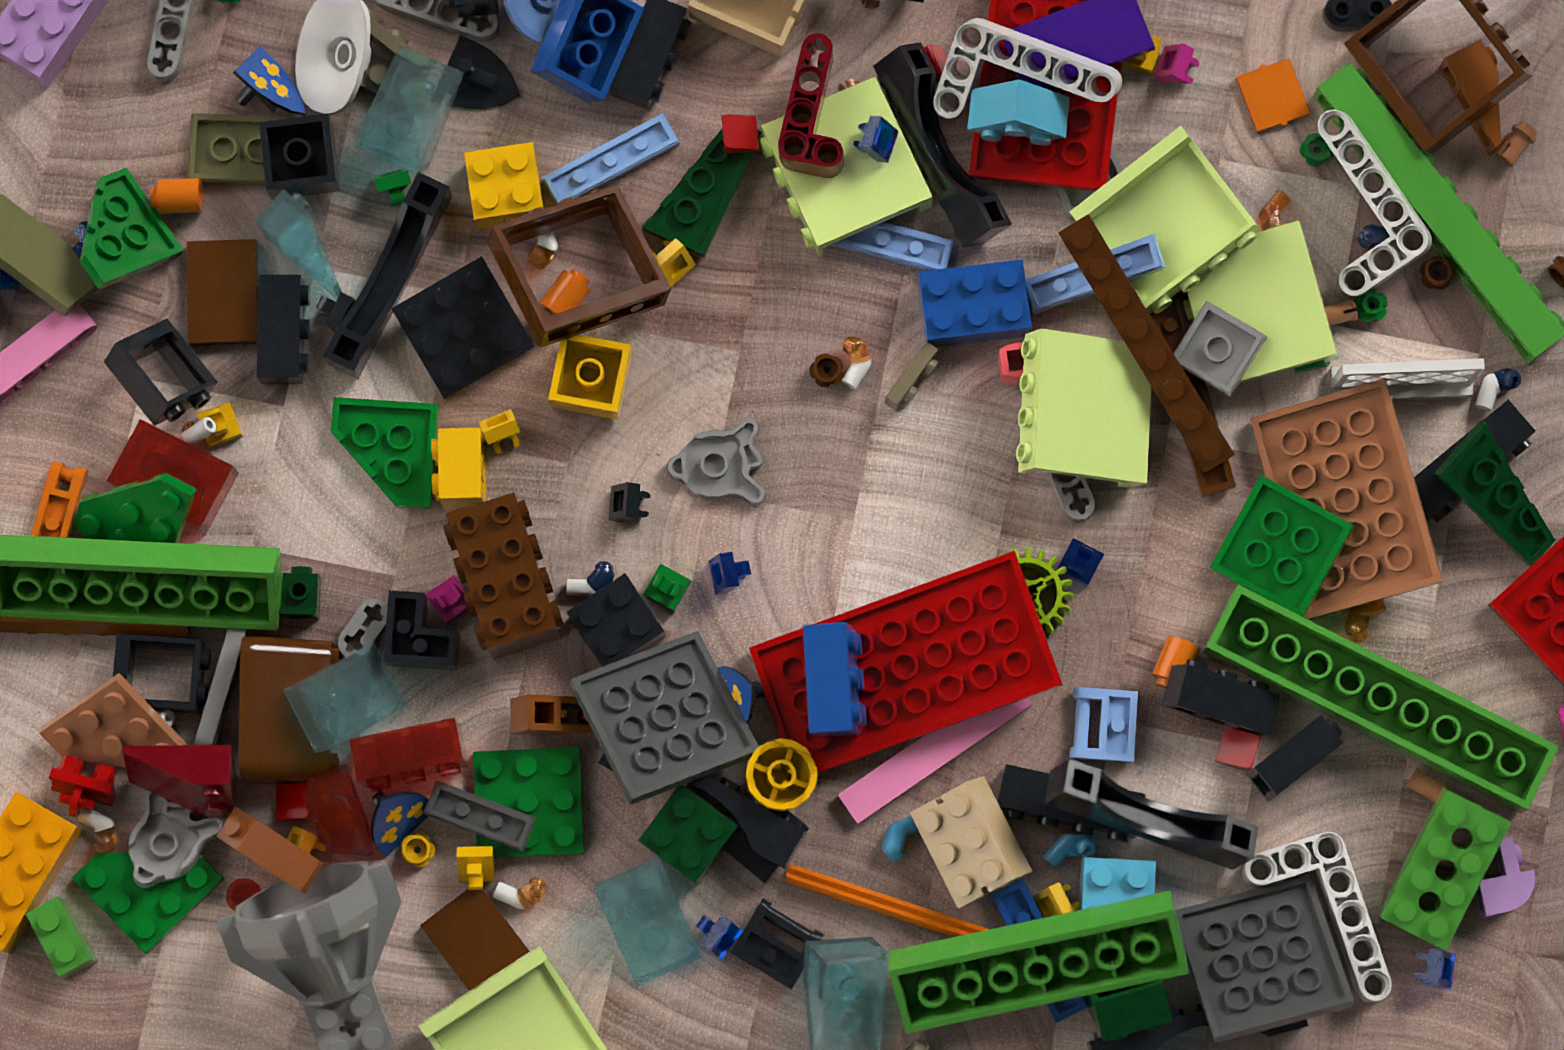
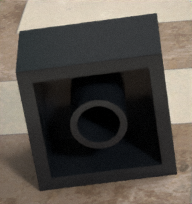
[259,114,340,200]
[566,573,666,667]

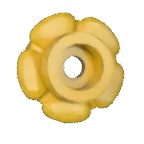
[400,832,435,868]

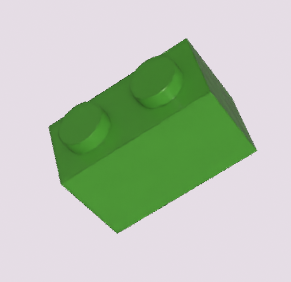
[26,896,98,979]

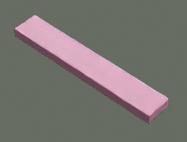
[837,698,1032,825]

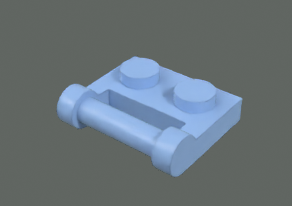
[1069,687,1138,763]

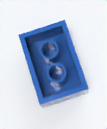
[530,0,644,103]
[917,259,1032,347]
[803,622,867,738]

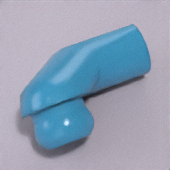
[882,816,919,862]
[1042,833,1096,869]

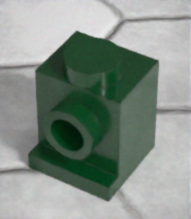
[280,566,321,619]

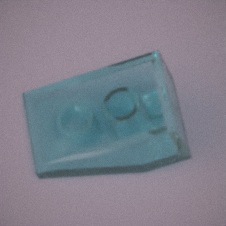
[355,46,464,173]
[255,190,343,300]
[283,642,406,753]
[593,857,702,986]
[803,937,888,1050]

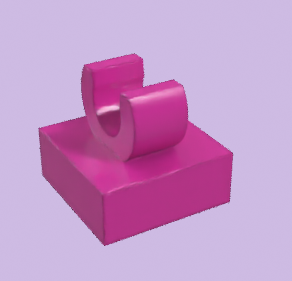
[1153,43,1200,84]
[426,575,468,625]

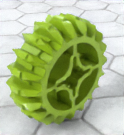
[999,547,1074,636]

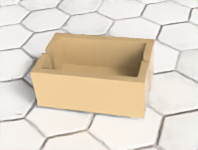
[688,0,809,58]
[910,776,1033,909]

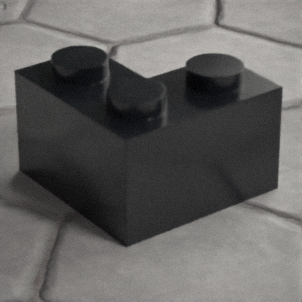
[383,590,460,671]

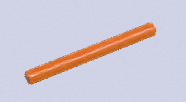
[785,864,989,937]

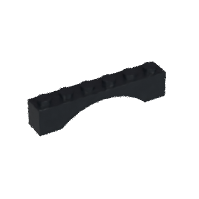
[873,42,1012,248]
[323,172,453,379]
[598,753,807,870]
[1044,759,1259,870]
[1086,1003,1309,1050]

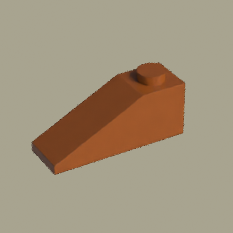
[1439,39,1501,156]
[510,694,594,736]
[216,807,324,894]

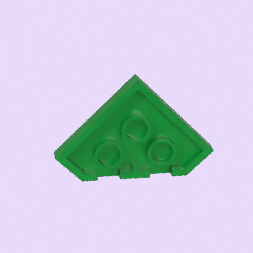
[80,168,184,290]
[331,397,439,509]
[72,473,197,543]
[72,853,224,954]

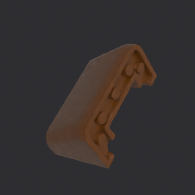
[239,637,341,784]

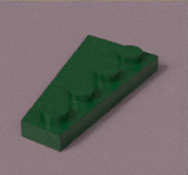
[641,129,762,258]
[1434,421,1556,566]

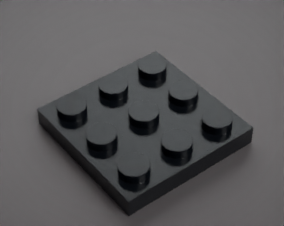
[391,256,535,399]

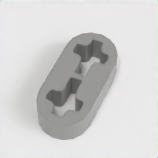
[338,598,387,660]

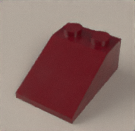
[122,745,236,818]

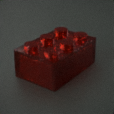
[107,419,239,534]
[349,717,469,792]

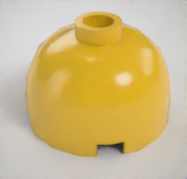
[745,738,818,811]

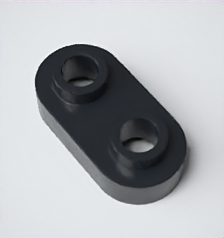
[1323,0,1392,31]

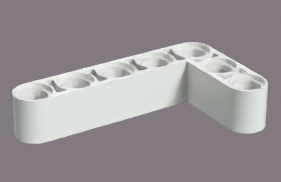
[933,18,1122,119]
[1318,110,1432,296]
[1241,832,1392,1003]

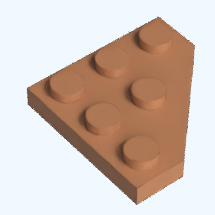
[39,673,188,767]

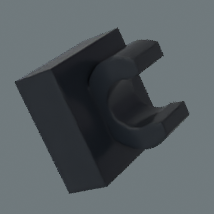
[316,292,355,332]
[609,482,650,522]

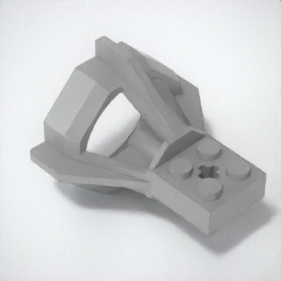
[217,861,401,1050]

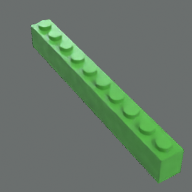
[1313,63,1564,365]

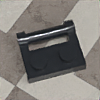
[730,898,825,990]

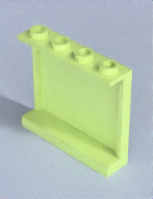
[758,77,932,257]
[1070,126,1260,314]
[1183,220,1339,393]
[1016,328,1151,488]
[418,945,608,1050]

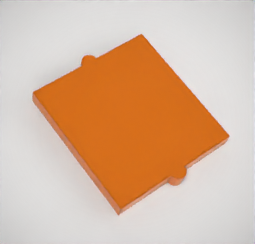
[1236,58,1311,133]

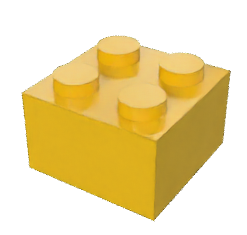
[464,142,544,229]
[548,335,633,420]
[432,428,486,510]

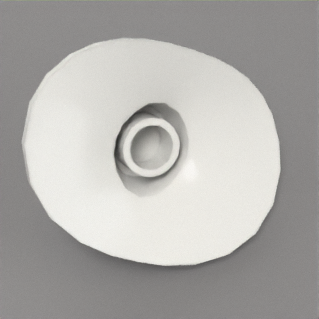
[295,0,371,115]

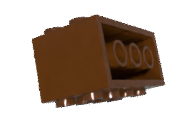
[443,492,564,660]

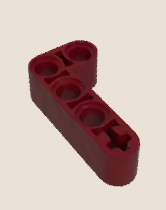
[778,33,844,178]

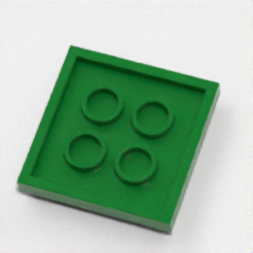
[1210,475,1355,617]
[473,747,584,858]

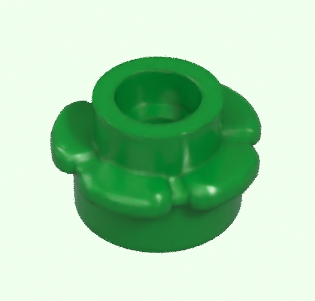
[1300,133,1334,167]
[1354,289,1388,323]

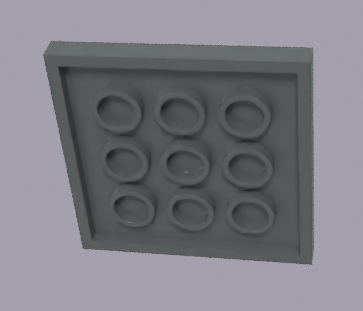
[569,631,759,805]
[1175,875,1354,1044]

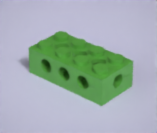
[1378,787,1511,951]

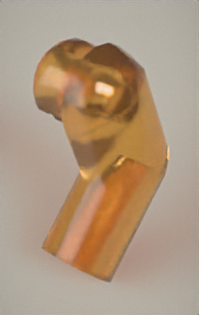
[1259,190,1291,231]
[1344,600,1386,643]

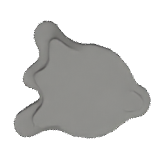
[667,418,766,506]
[128,791,224,888]

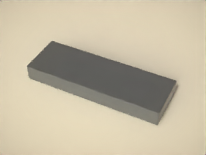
[423,780,537,852]

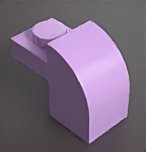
[1475,837,1535,918]

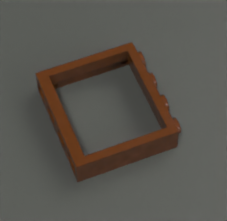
[1343,0,1532,154]
[487,185,671,348]

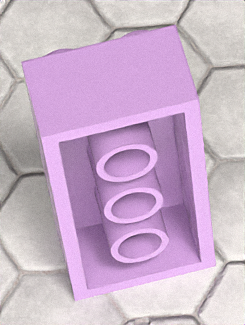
[0,0,108,88]

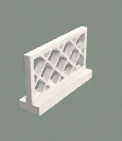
[1330,358,1485,401]

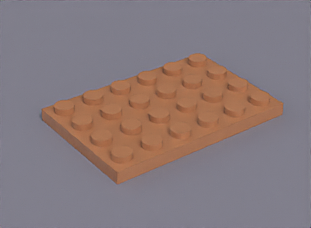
[1250,378,1444,620]

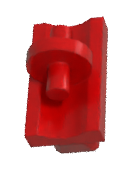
[49,755,116,817]

